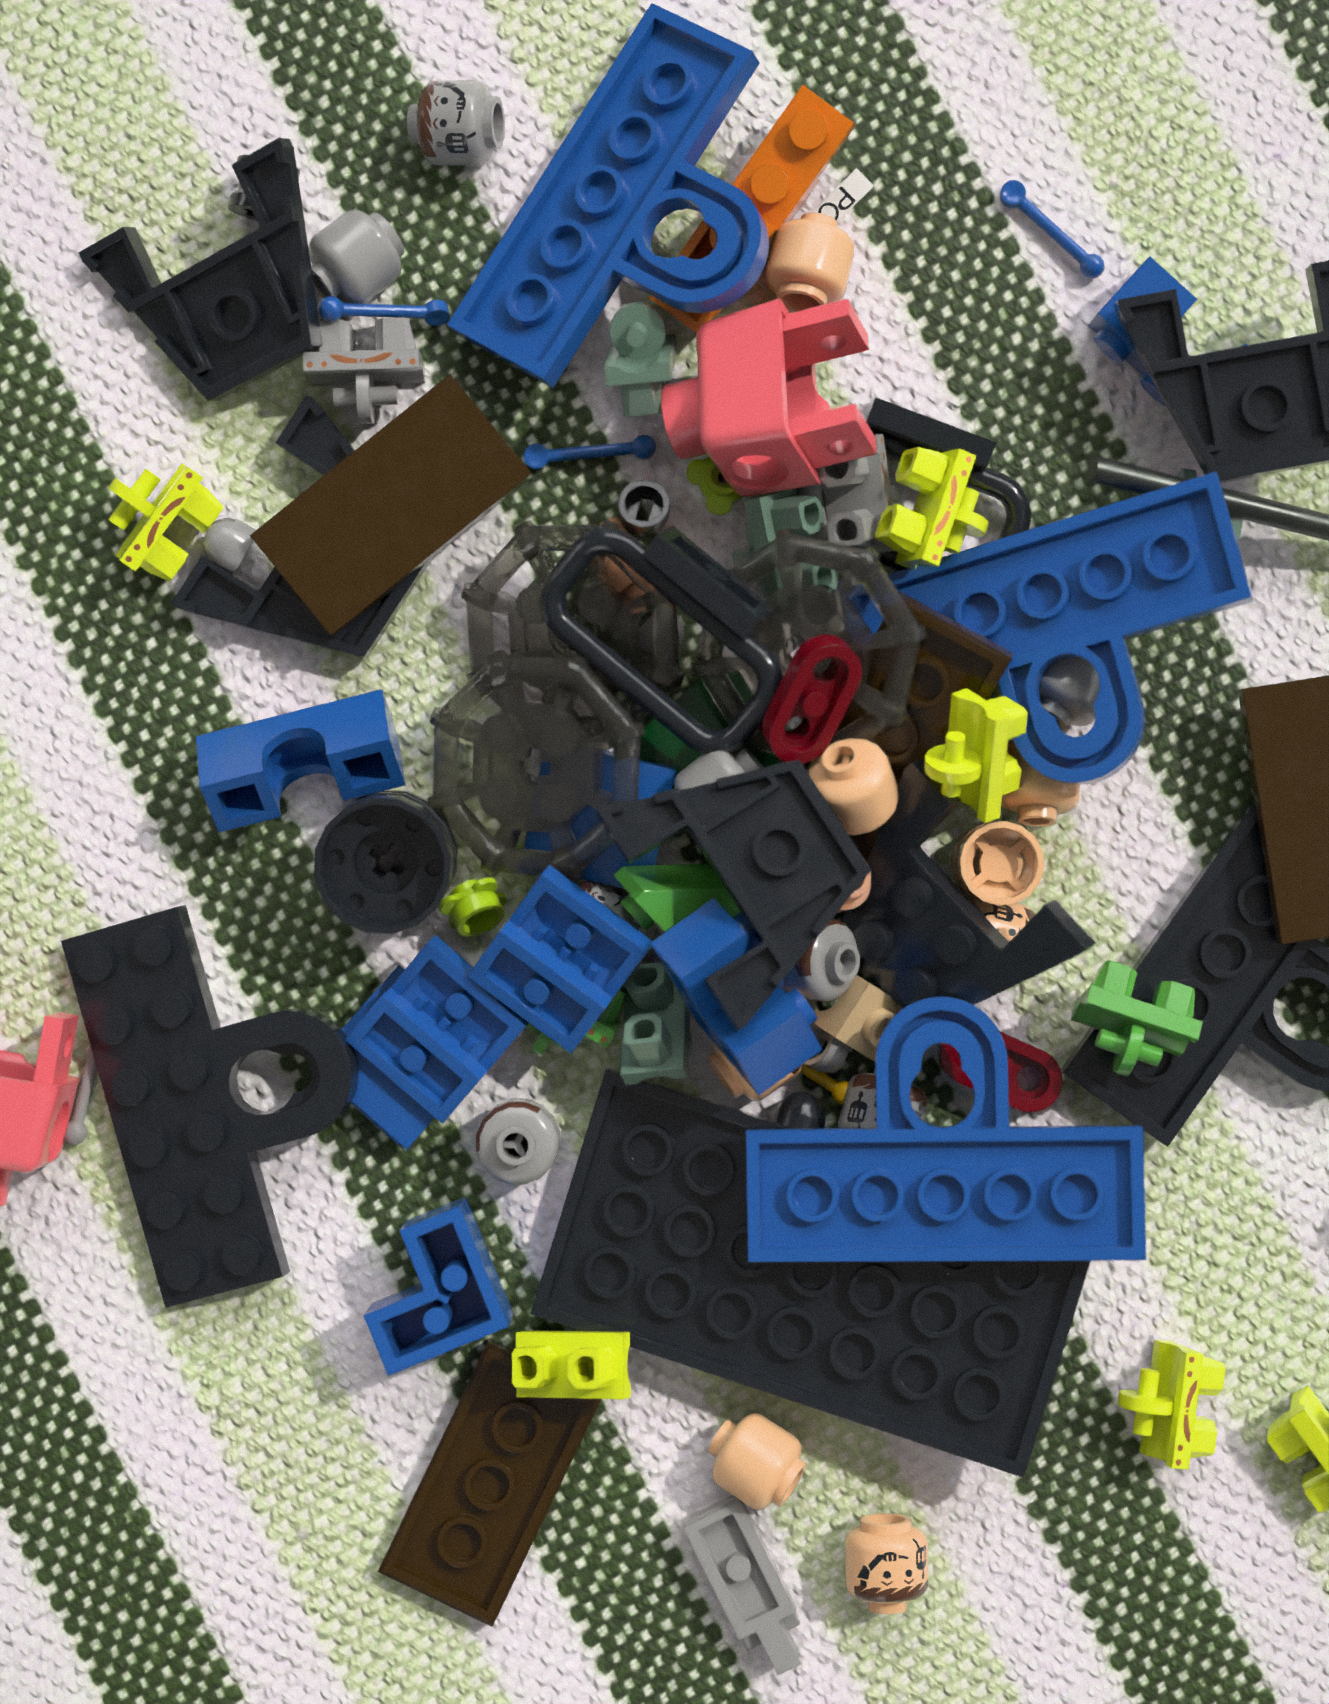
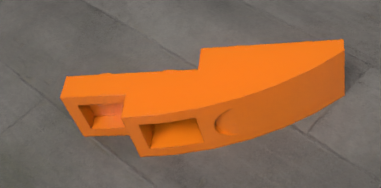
[648,85,856,334]

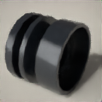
[314,790,458,934]

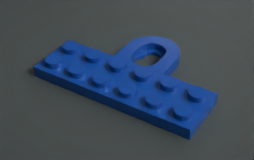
[447,3,769,388]
[842,472,1254,785]
[746,997,1146,1262]

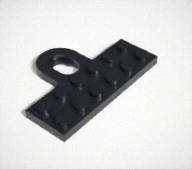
[1061,797,1329,1147]
[61,905,358,1308]

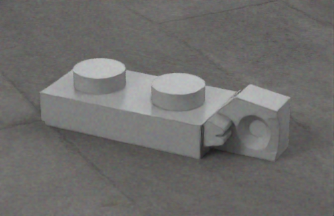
[681,1495,801,1675]

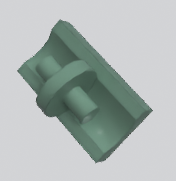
[604,302,677,417]
[731,488,838,614]
[620,962,692,1085]

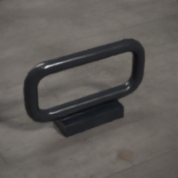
[859,397,1032,571]
[540,526,783,754]

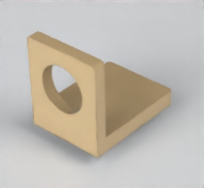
[806,975,901,1062]

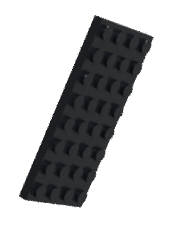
[530,1068,1091,1478]

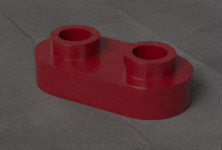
[762,635,862,764]
[938,1031,1063,1112]

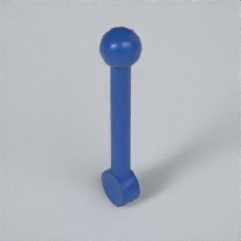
[1000,180,1105,279]
[318,296,450,326]
[524,435,656,470]

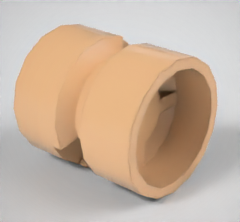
[951,821,1044,906]

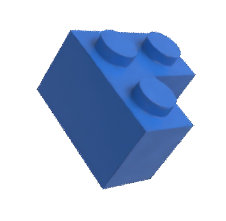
[650,898,822,1096]
[363,1196,513,1376]

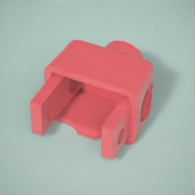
[661,299,877,497]
[0,1012,80,1206]

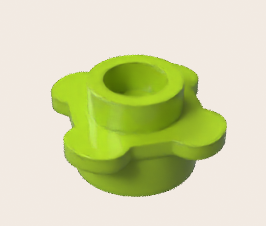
[686,456,742,515]
[438,877,507,937]

